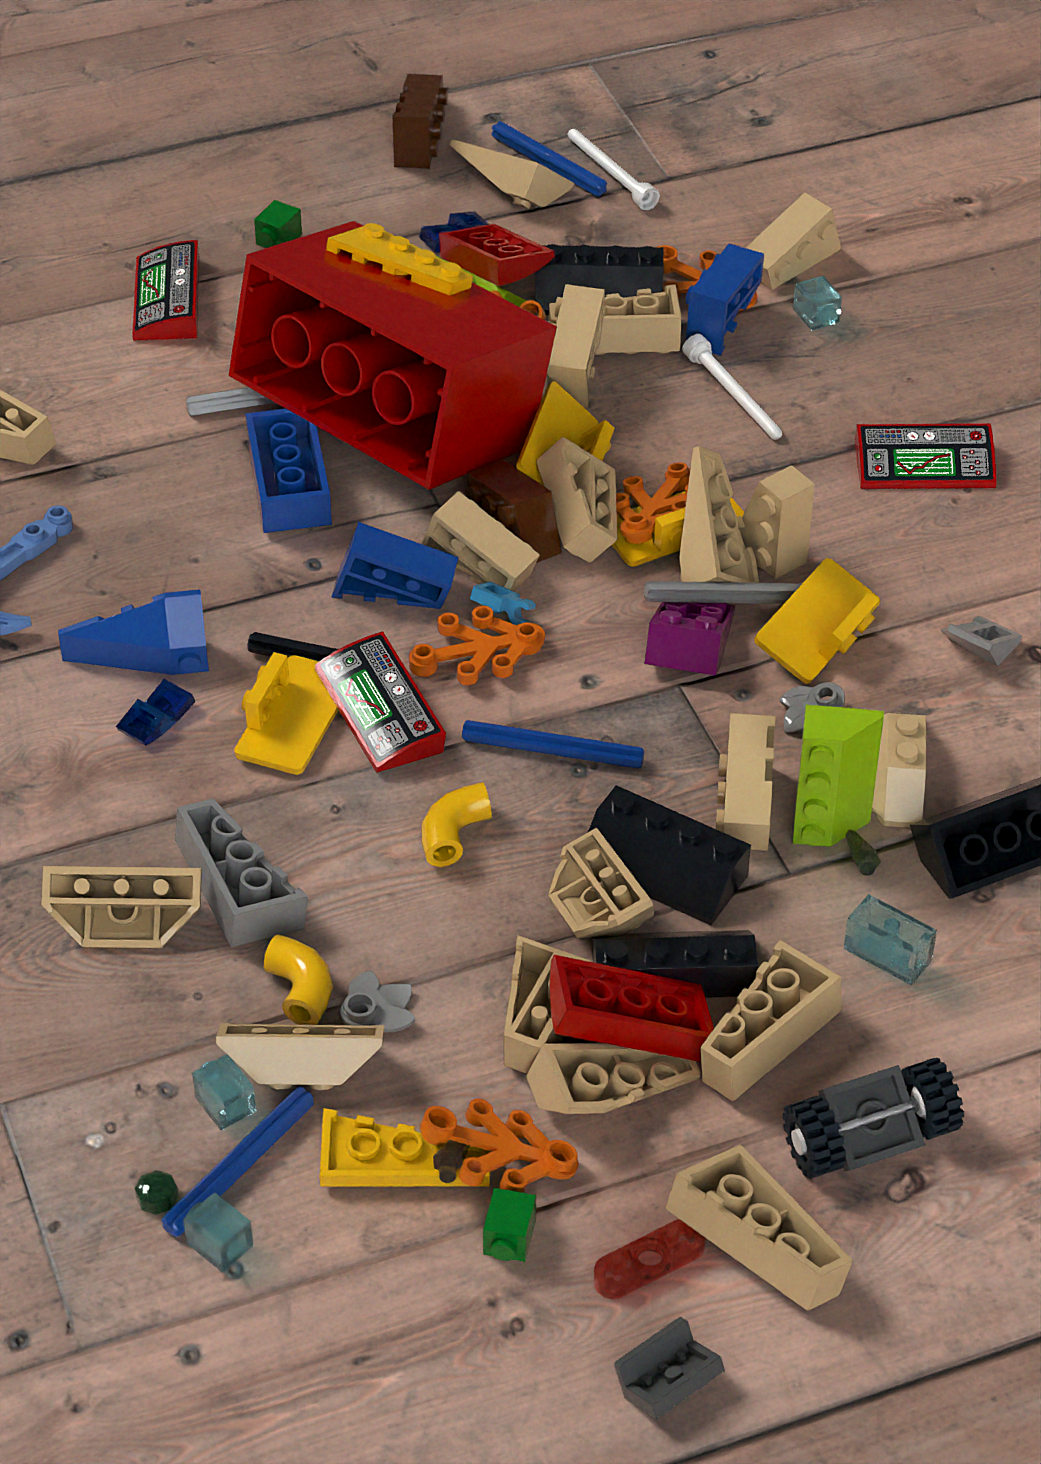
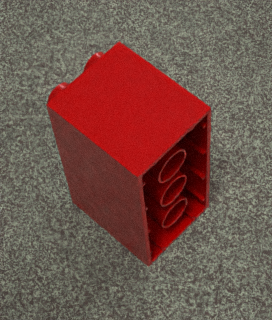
[228,221,557,490]

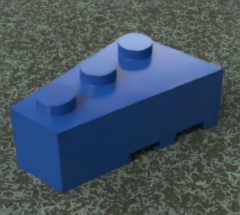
[685,243,764,356]
[331,522,458,609]

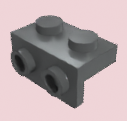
[614,1317,725,1419]

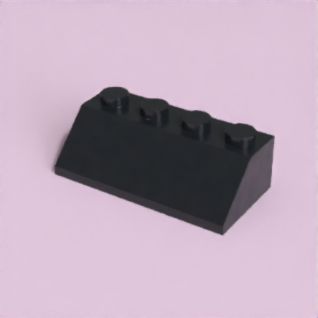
[535,244,663,315]
[910,777,1041,899]
[587,785,751,926]
[591,930,758,998]

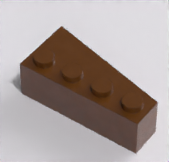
[392,73,448,169]

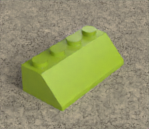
[793,704,884,847]

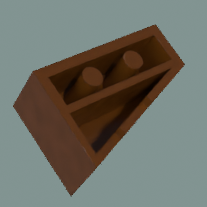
[466,459,562,563]

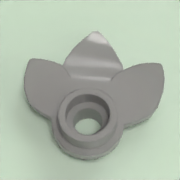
[780,682,845,734]
[340,970,415,1032]

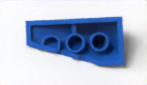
[58,589,209,675]

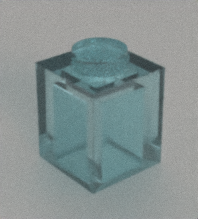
[793,276,842,331]
[192,1054,256,1131]
[183,1192,254,1273]

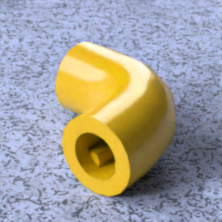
[421,782,492,867]
[264,934,333,1025]

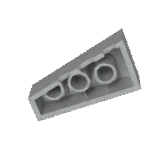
[175,799,308,947]

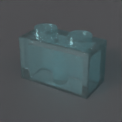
[844,894,937,985]

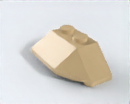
[872,712,926,828]
[548,827,654,938]
[41,866,202,949]
[216,1023,385,1090]

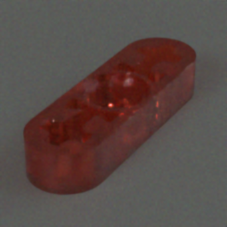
[593,1219,706,1299]

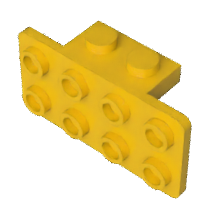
[516,382,615,486]
[612,491,744,567]
[754,558,880,684]
[234,652,338,775]

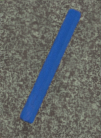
[492,121,607,197]
[462,720,644,768]
[161,1087,314,1237]

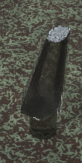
[845,829,881,876]
[433,1140,470,1183]

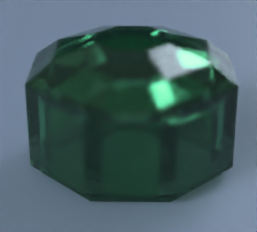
[135,1170,179,1215]

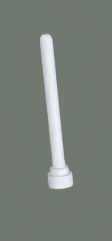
[568,129,660,211]
[682,334,782,440]

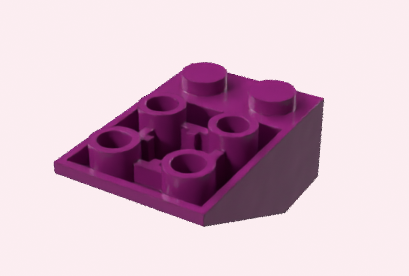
[644,602,736,676]

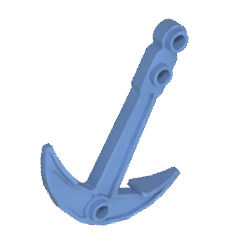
[0,505,73,636]

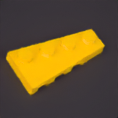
[326,223,473,296]
[319,1108,490,1187]

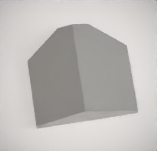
[941,616,1022,666]

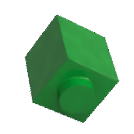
[254,200,302,248]
[483,1188,536,1262]

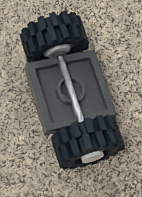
[782,1058,964,1179]

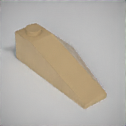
[449,139,574,209]
[679,446,759,583]
[526,1043,701,1114]

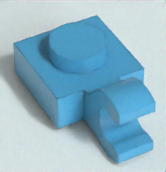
[470,582,536,625]

